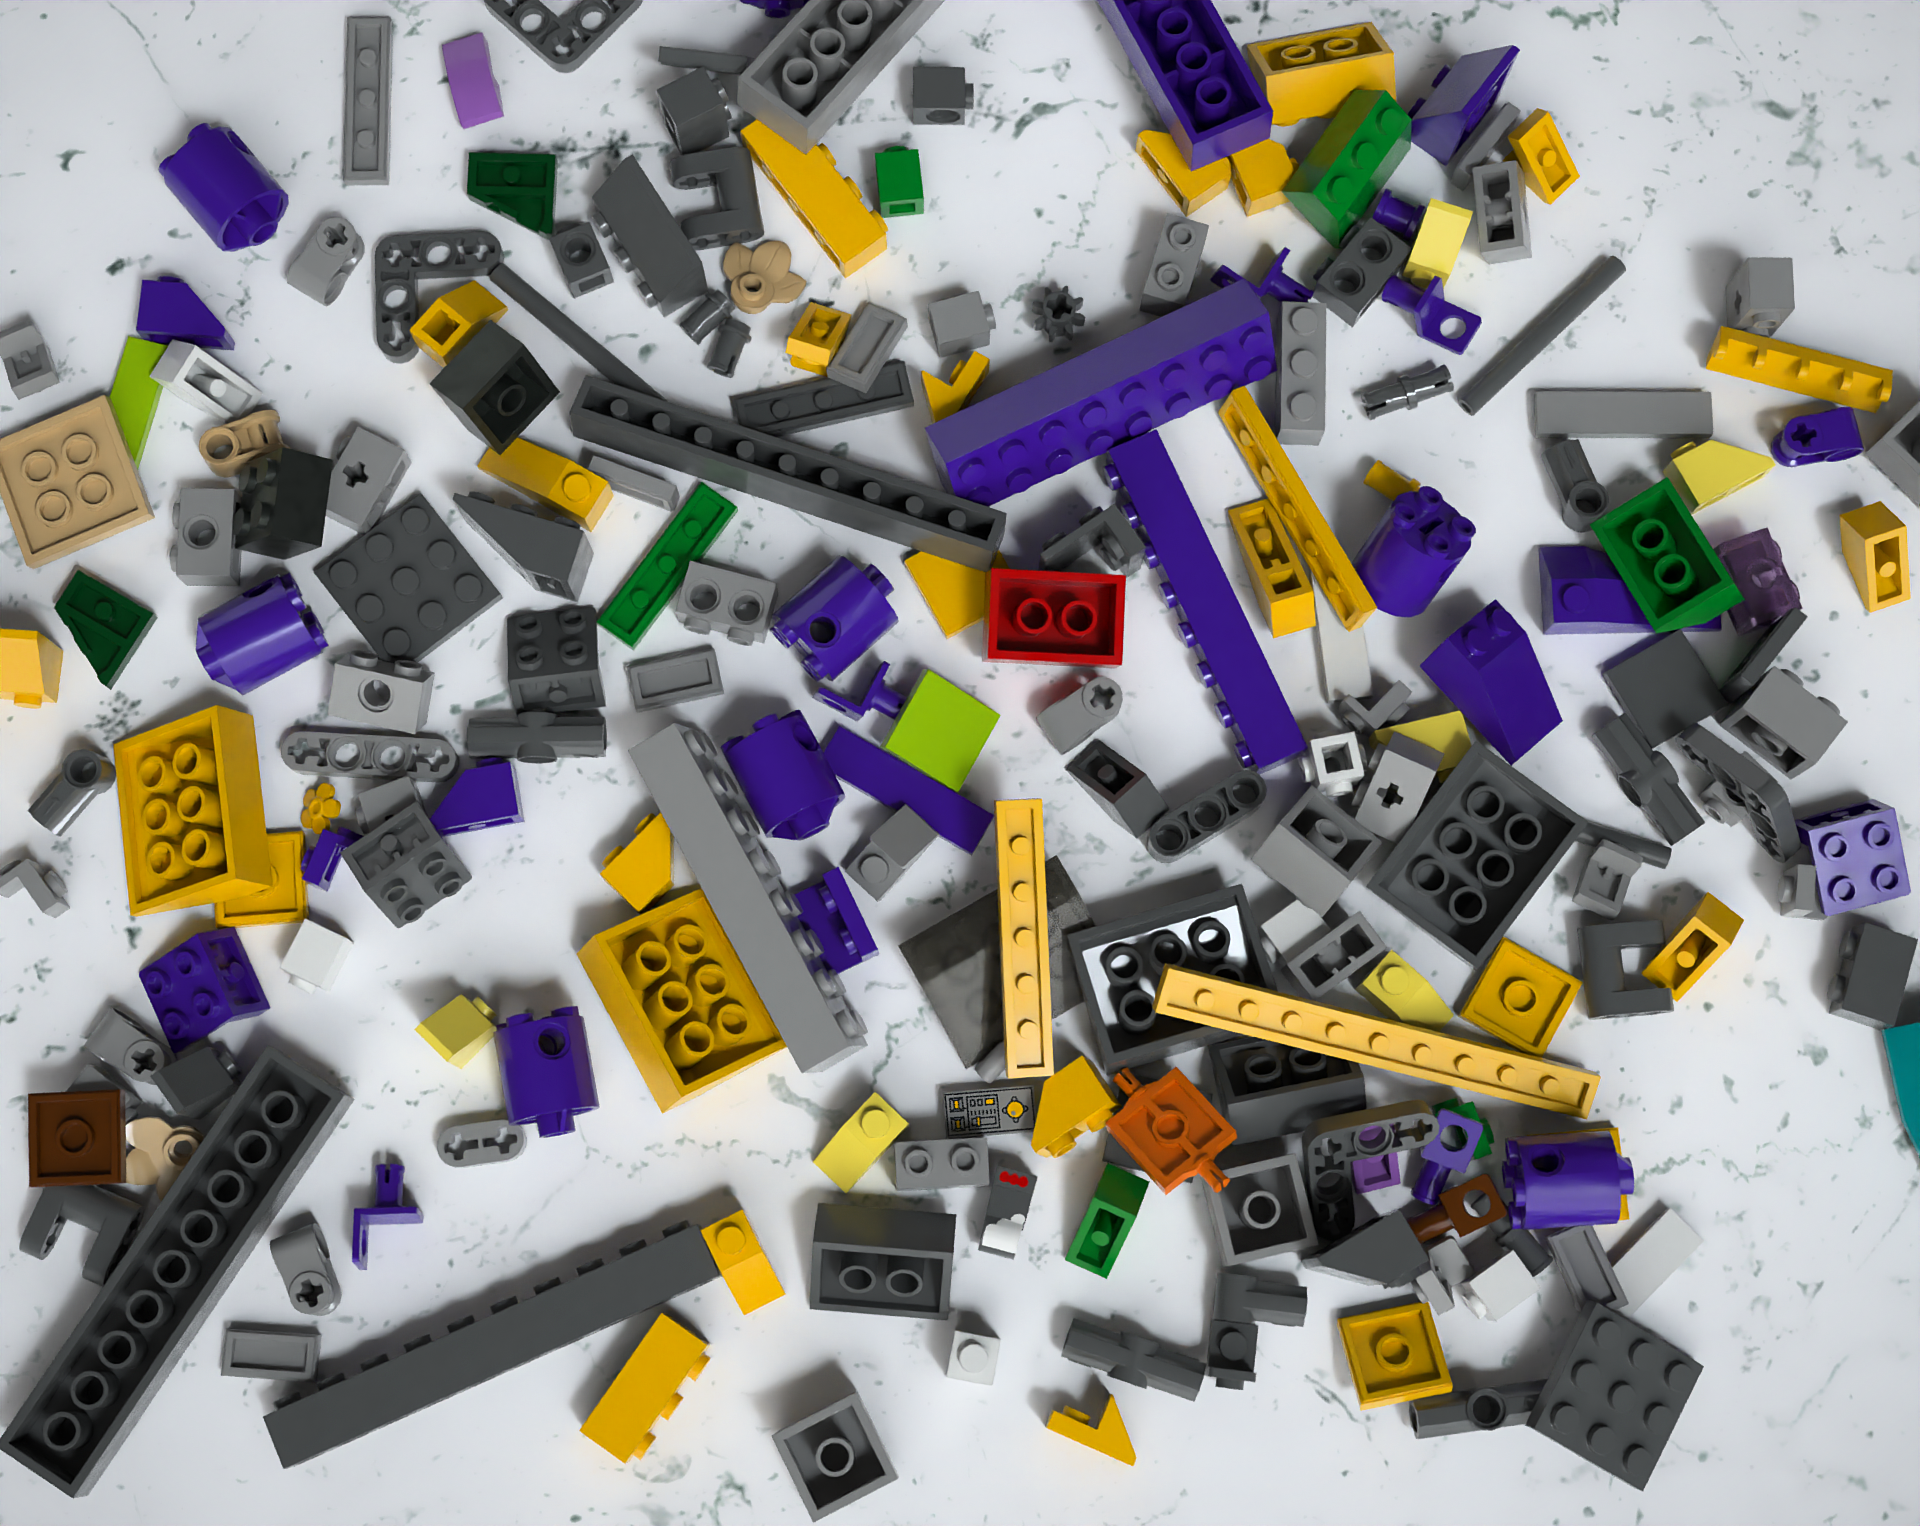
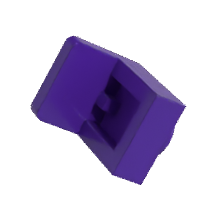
[301,827,364,892]

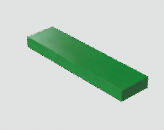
[597,482,738,651]

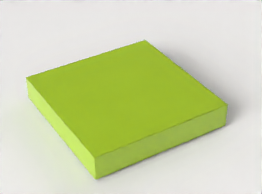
[880,669,1001,792]

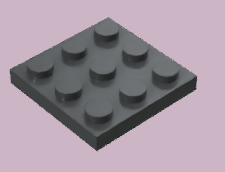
[314,493,503,663]
[1525,1299,1704,1492]

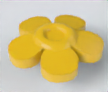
[301,783,341,835]

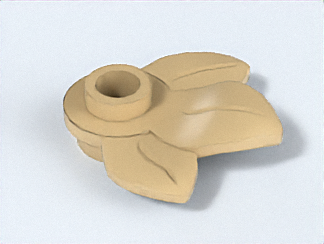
[723,241,807,314]
[126,1116,205,1201]

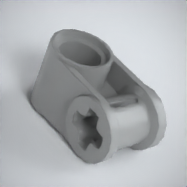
[287,217,365,307]
[1036,677,1123,755]
[84,1007,178,1085]
[270,1222,342,1316]

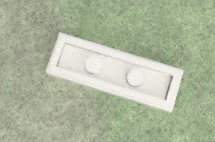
[1309,571,1374,704]
[1572,1208,1704,1320]

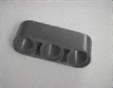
[1147,770,1267,863]

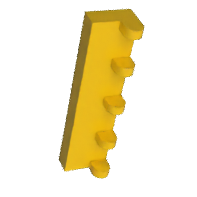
[1706,325,1893,413]

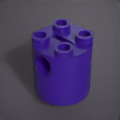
[158,123,289,252]
[1351,486,1476,617]
[770,555,899,682]
[195,572,329,695]
[720,710,846,841]
[493,1006,600,1138]
[1502,1131,1634,1230]

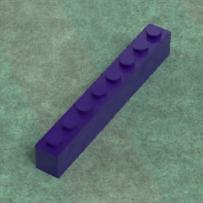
[1102,429,1308,775]

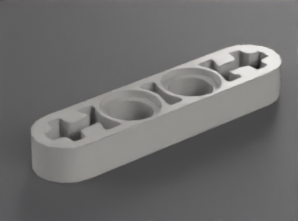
[281,731,459,783]

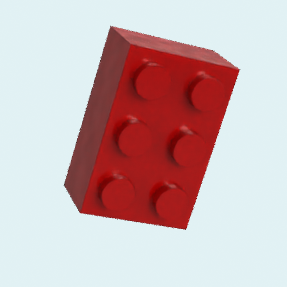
[982,568,1126,668]

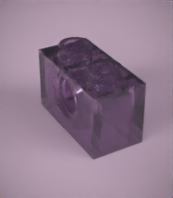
[1713,527,1803,637]

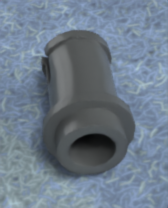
[679,289,736,345]
[707,318,752,378]

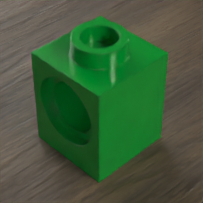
[875,146,924,218]

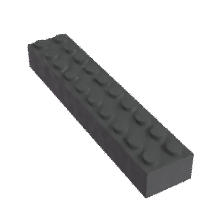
[0,1045,355,1499]

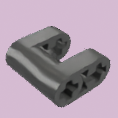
[669,147,765,251]
[1577,920,1674,1020]
[19,1185,144,1287]

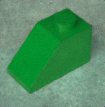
[1065,1163,1150,1279]

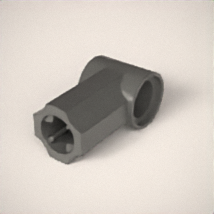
[1541,439,1609,532]
[27,749,116,837]
[1212,1272,1308,1327]

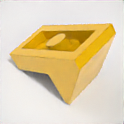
[1503,108,1580,205]
[785,302,852,377]
[921,350,990,424]
[1045,1394,1137,1466]

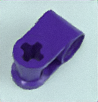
[1771,407,1864,467]

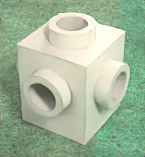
[1299,730,1368,797]

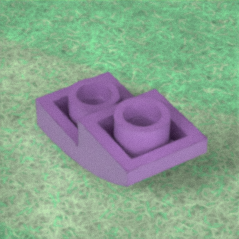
[442,32,504,129]

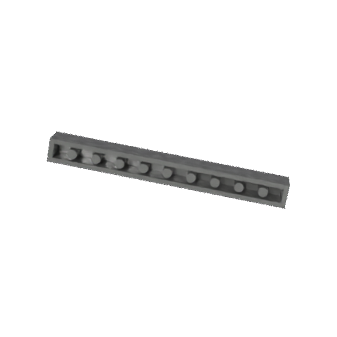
[569,375,1007,572]
[263,1220,723,1470]

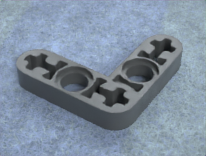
[484,0,643,73]
[375,231,504,364]
[1675,722,1801,863]
[1302,1100,1439,1240]

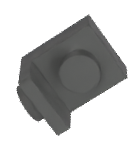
[1205,1320,1259,1390]

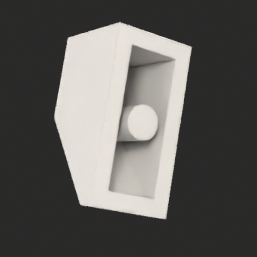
[149,340,263,424]

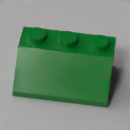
[1282,90,1412,249]
[1590,477,1745,634]

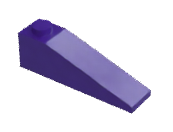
[1538,546,1722,635]

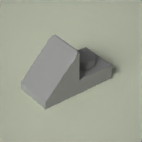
[845,804,940,902]

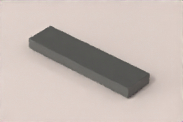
[733,361,914,437]

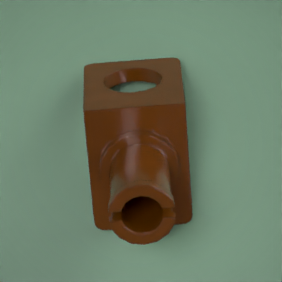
[1406,1173,1507,1245]

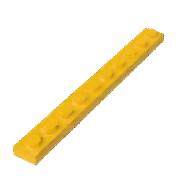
[1152,963,1601,1119]

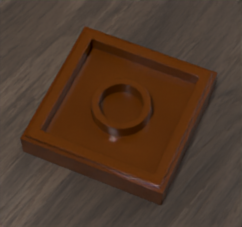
[28,1089,126,1187]

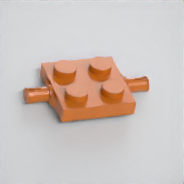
[1105,1067,1237,1195]

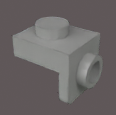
[0,320,60,400]
[1338,680,1412,737]
[1572,839,1643,921]
[0,858,70,919]
[1777,864,1828,921]
[1411,1235,1474,1316]

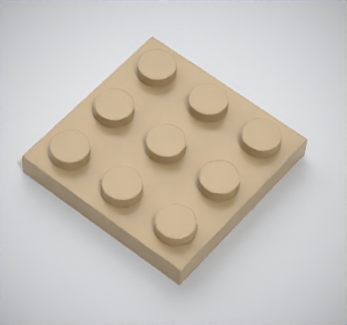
[0,395,155,569]

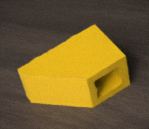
[409,280,509,368]
[600,812,674,915]
[1031,1055,1122,1158]

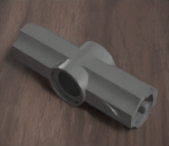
[467,712,607,764]
[1591,713,1706,846]
[1061,1318,1207,1402]
[1408,1379,1548,1439]

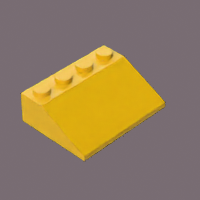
[113,705,273,917]
[576,888,787,1114]

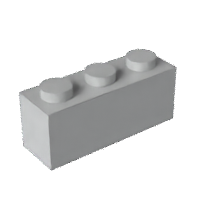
[1275,302,1327,446]

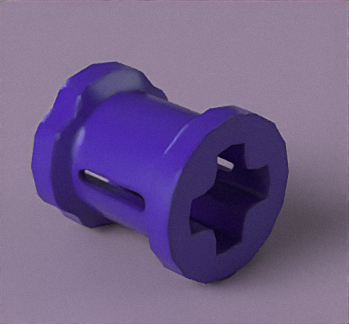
[1372,188,1425,242]

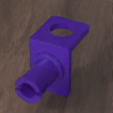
[1210,247,1314,303]
[1382,275,1482,355]
[812,661,907,722]
[1411,1108,1483,1205]
[352,1164,424,1270]

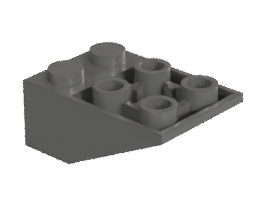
[453,491,594,603]

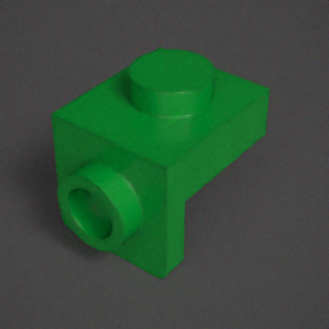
[1431,1097,1494,1161]

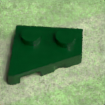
[467,152,558,240]
[54,570,158,690]

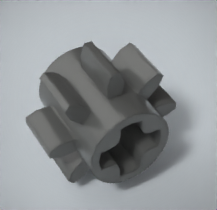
[1032,285,1085,343]

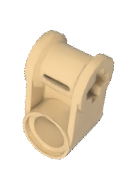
[199,410,290,478]

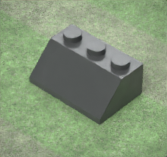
[591,154,708,317]
[1208,1037,1367,1146]
[810,1203,956,1321]
[1301,1209,1430,1289]

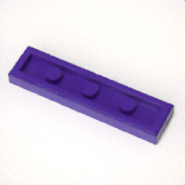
[823,726,994,856]

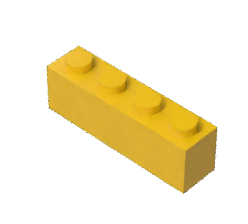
[740,119,888,279]

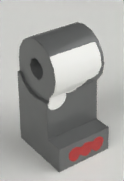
[978,1165,1038,1260]

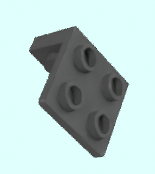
[1038,504,1146,578]
[507,607,606,717]
[340,801,472,928]

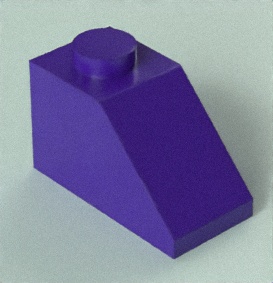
[136,276,235,350]
[430,758,525,837]

